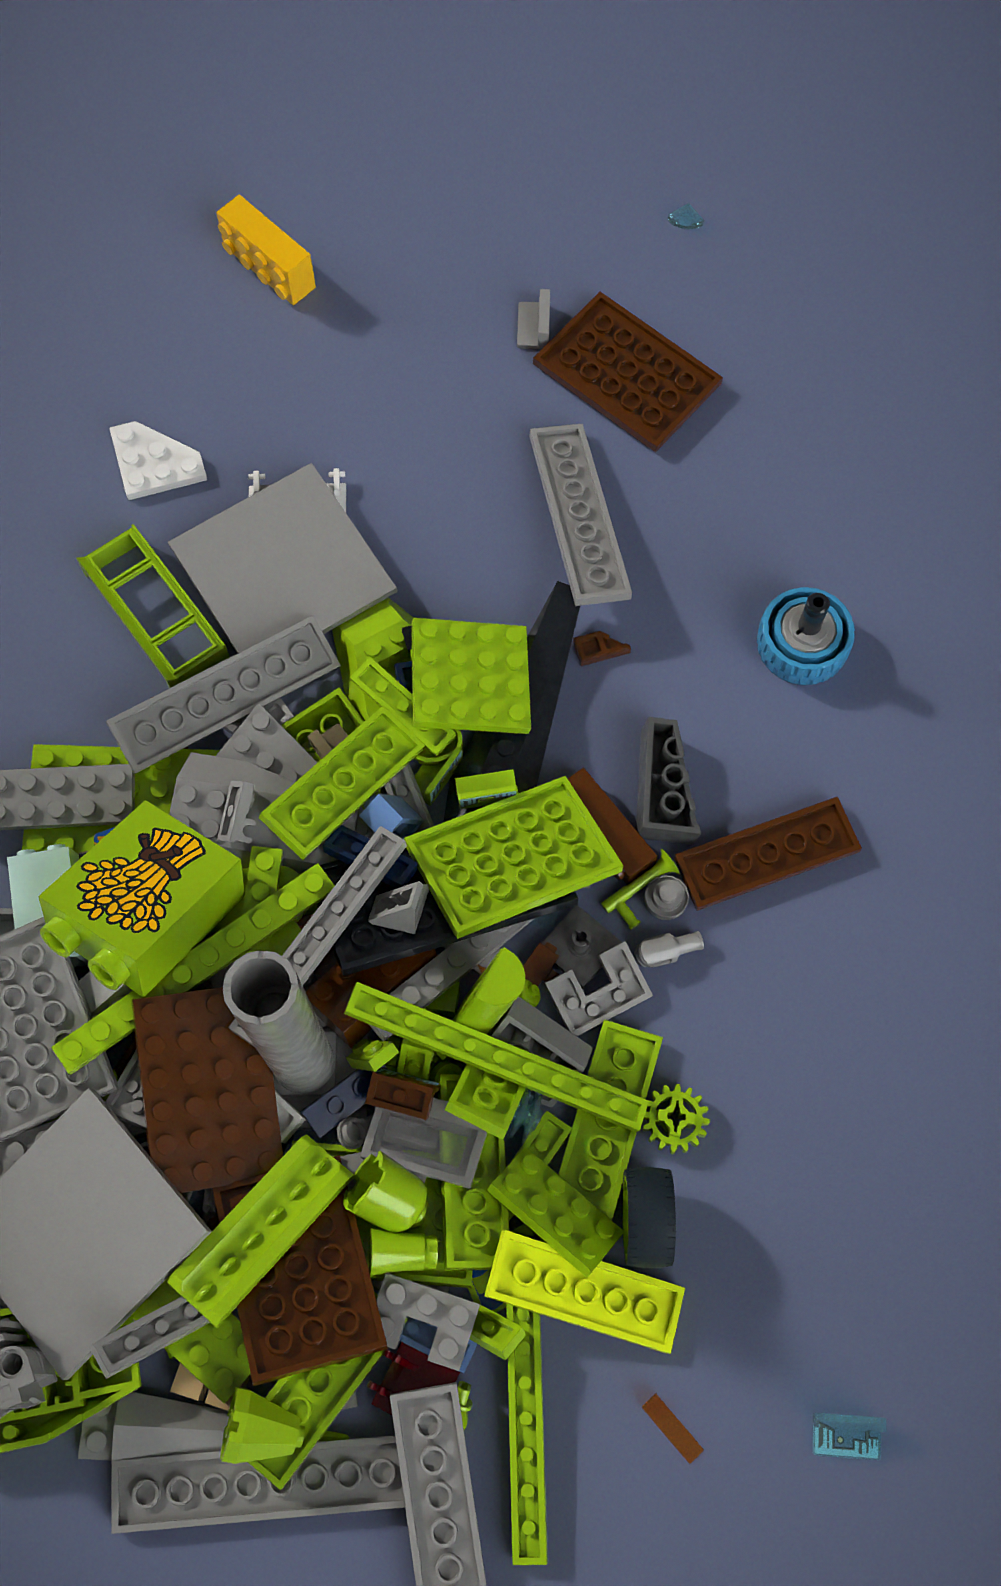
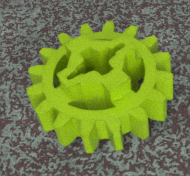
[642,1084,710,1154]

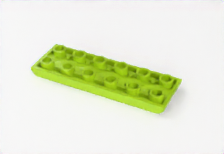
[167,1134,355,1328]

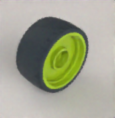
[622,1167,676,1268]

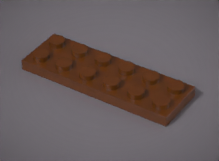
[674,796,862,911]

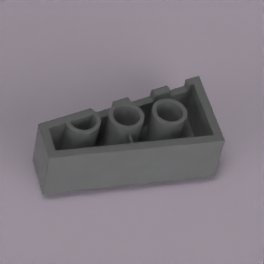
[636,717,701,845]

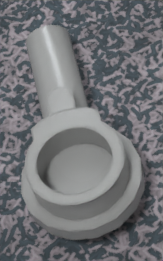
[337,1113,374,1150]

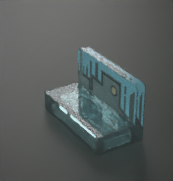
[813,1413,886,1460]

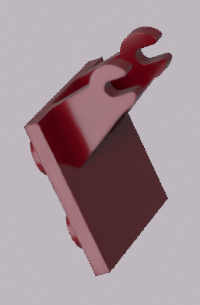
[366,1342,460,1415]

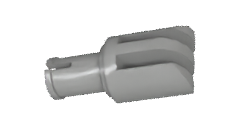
[634,931,704,968]

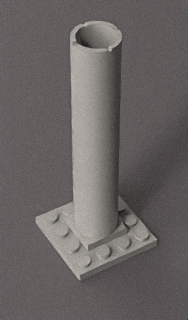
[223,951,369,1130]

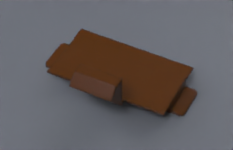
[523,942,559,986]

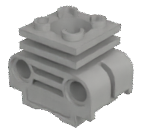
[0,1318,58,1419]

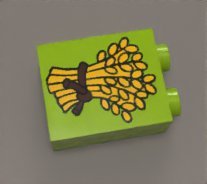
[38,800,245,998]

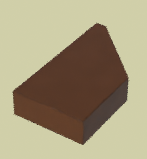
[573,631,631,666]

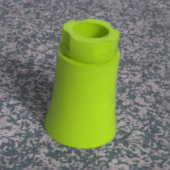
[369,1228,438,1276]

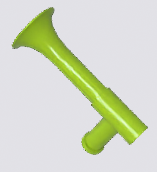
[600,849,680,930]

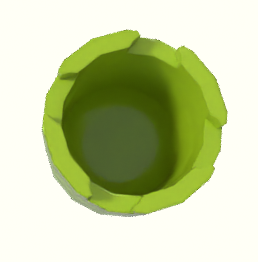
[343,1151,427,1233]

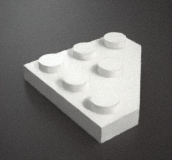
[109,421,207,500]

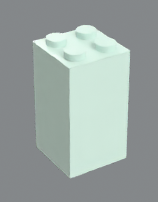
[7,844,88,968]

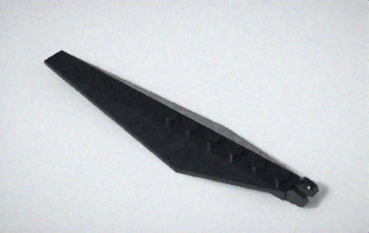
[444,581,580,822]

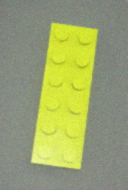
[484,1230,685,1354]

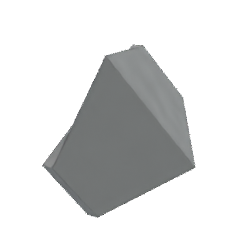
[368,881,429,934]

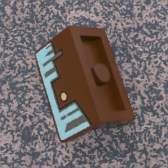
[365,1068,441,1120]

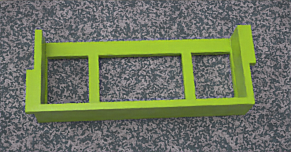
[76,524,230,688]

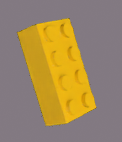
[216,194,316,306]

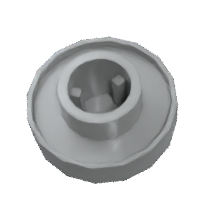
[644,875,689,920]

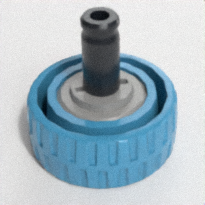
[757,587,855,685]

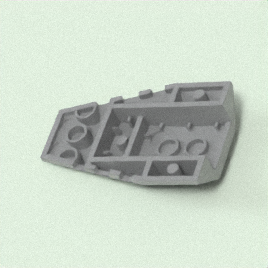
[169,752,359,873]

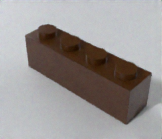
[568,767,657,885]

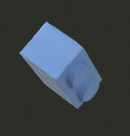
[359,794,424,839]

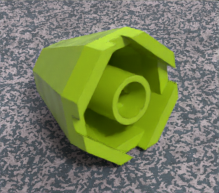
[220,1387,305,1464]

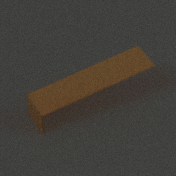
[642,1393,704,1464]

